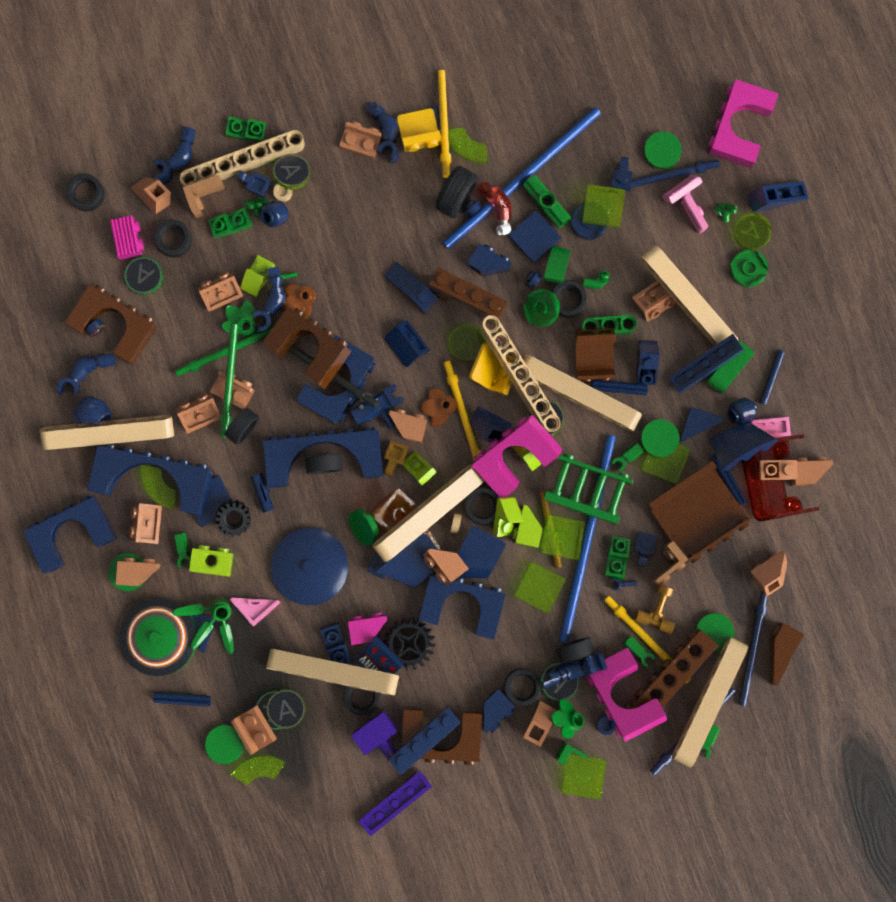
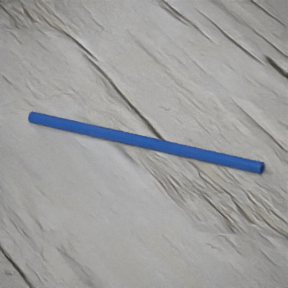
[442,107,601,249]
[559,435,616,643]

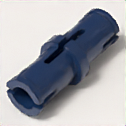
[250,473,274,513]

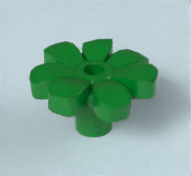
[244,197,268,216]
[713,203,737,222]

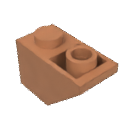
[131,177,171,214]
[389,409,428,444]
[791,457,833,486]
[759,460,798,480]
[423,549,469,586]
[750,550,787,596]
[116,558,160,586]
[522,701,557,747]

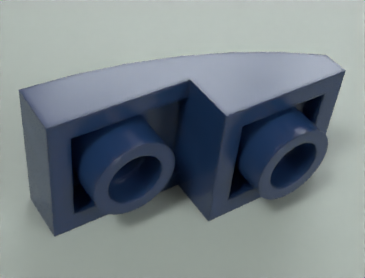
[320,622,351,664]

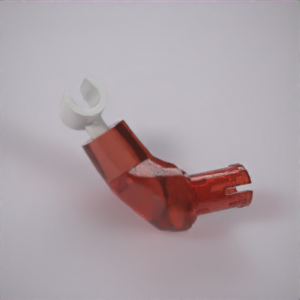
[478,182,511,235]

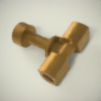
[634,585,675,634]

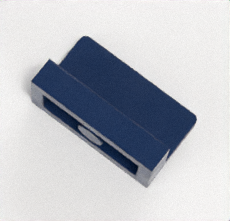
[385,320,430,367]

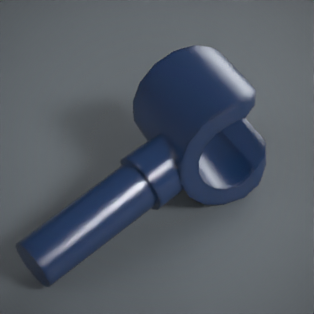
[610,579,637,591]

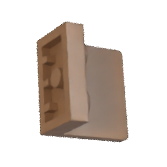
[183,174,225,218]
[651,541,688,584]

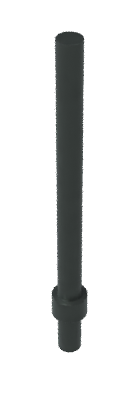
[289,345,379,408]

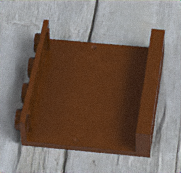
[647,461,752,563]

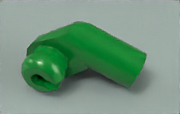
[583,270,610,289]

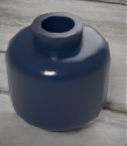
[260,200,289,228]
[727,397,757,425]

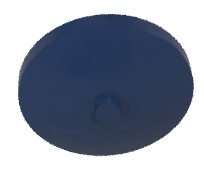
[271,528,349,605]

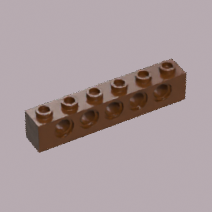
[623,628,719,709]

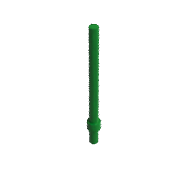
[220,323,239,438]
[175,325,275,377]

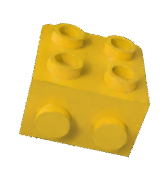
[397,108,441,152]
[469,343,517,395]

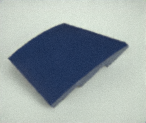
[710,422,778,471]
[458,525,507,578]
[376,533,438,588]

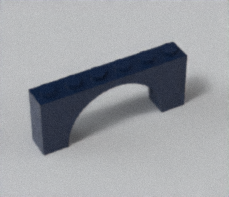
[263,427,384,488]
[87,444,213,516]

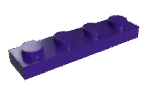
[358,771,432,836]

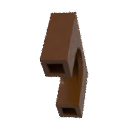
[429,268,507,325]
[65,284,157,365]
[262,307,352,389]
[402,708,482,765]

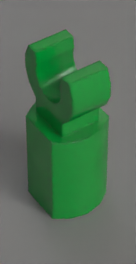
[611,442,644,472]
[173,533,191,568]
[622,635,656,667]
[701,725,720,759]

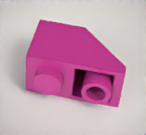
[348,612,388,645]

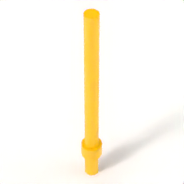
[438,70,451,178]
[443,361,479,460]
[604,596,691,684]

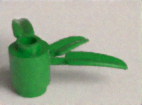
[172,598,234,654]

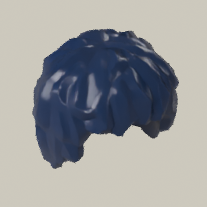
[72,396,113,424]

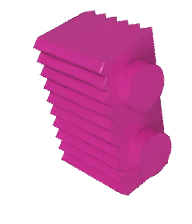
[110,215,144,260]

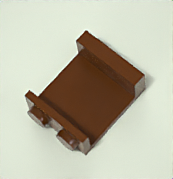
[575,328,616,382]

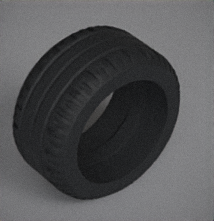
[436,166,478,219]

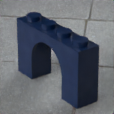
[296,335,376,425]
[23,496,117,574]
[419,572,506,640]

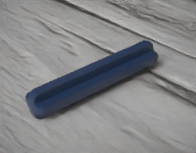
[591,380,648,395]
[710,454,747,505]
[153,692,211,707]

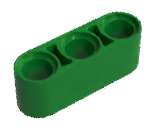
[580,315,637,336]
[706,340,755,394]

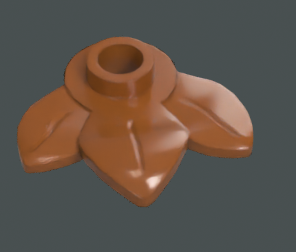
[282,284,316,318]
[419,388,457,427]

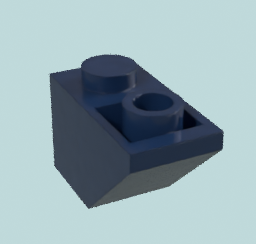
[467,244,512,276]
[637,340,660,385]
[469,406,512,443]
[483,688,515,734]

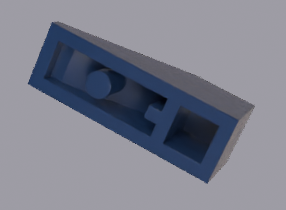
[747,181,809,212]
[384,262,438,315]

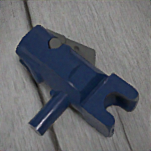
[349,384,404,429]

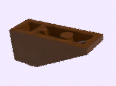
[770,623,804,686]

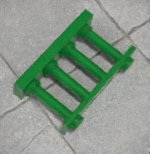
[544,453,633,525]

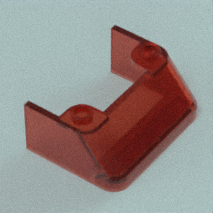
[741,434,820,522]

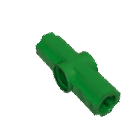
[523,175,571,229]

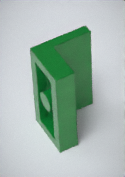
[554,741,588,765]

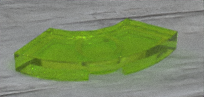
[448,128,488,164]
[141,465,177,509]
[231,756,286,785]

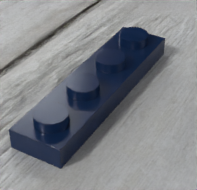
[669,334,745,394]
[388,707,461,775]

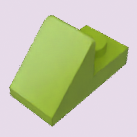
[240,255,275,298]
[403,451,436,485]
[493,496,524,537]

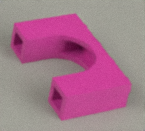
[708,79,778,168]
[471,414,562,498]
[586,648,667,742]

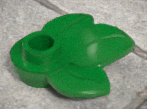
[222,300,256,336]
[551,699,584,739]

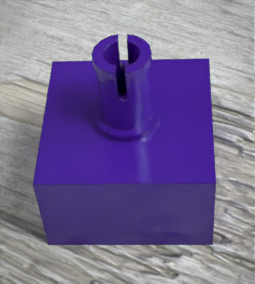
[351,709,398,762]

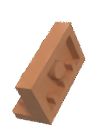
[339,121,382,159]
[198,272,243,312]
[632,281,676,322]
[210,370,255,410]
[177,393,221,434]
[129,503,162,544]
[231,705,277,755]

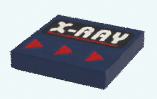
[353,637,404,674]

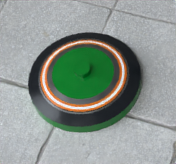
[120,598,197,676]

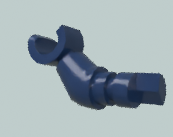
[365,102,400,164]
[153,126,196,185]
[251,267,286,332]
[57,353,117,395]
[541,652,607,689]

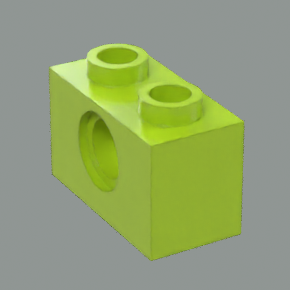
[189,545,234,577]

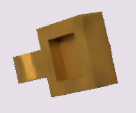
[384,441,409,477]

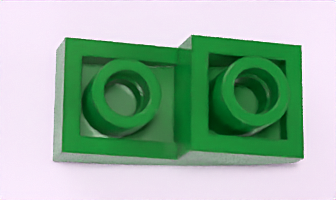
[225,117,266,142]
[208,208,253,238]
[544,246,571,284]
[604,536,631,580]

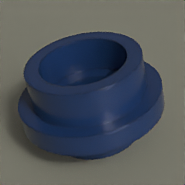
[464,200,482,217]
[525,270,542,288]

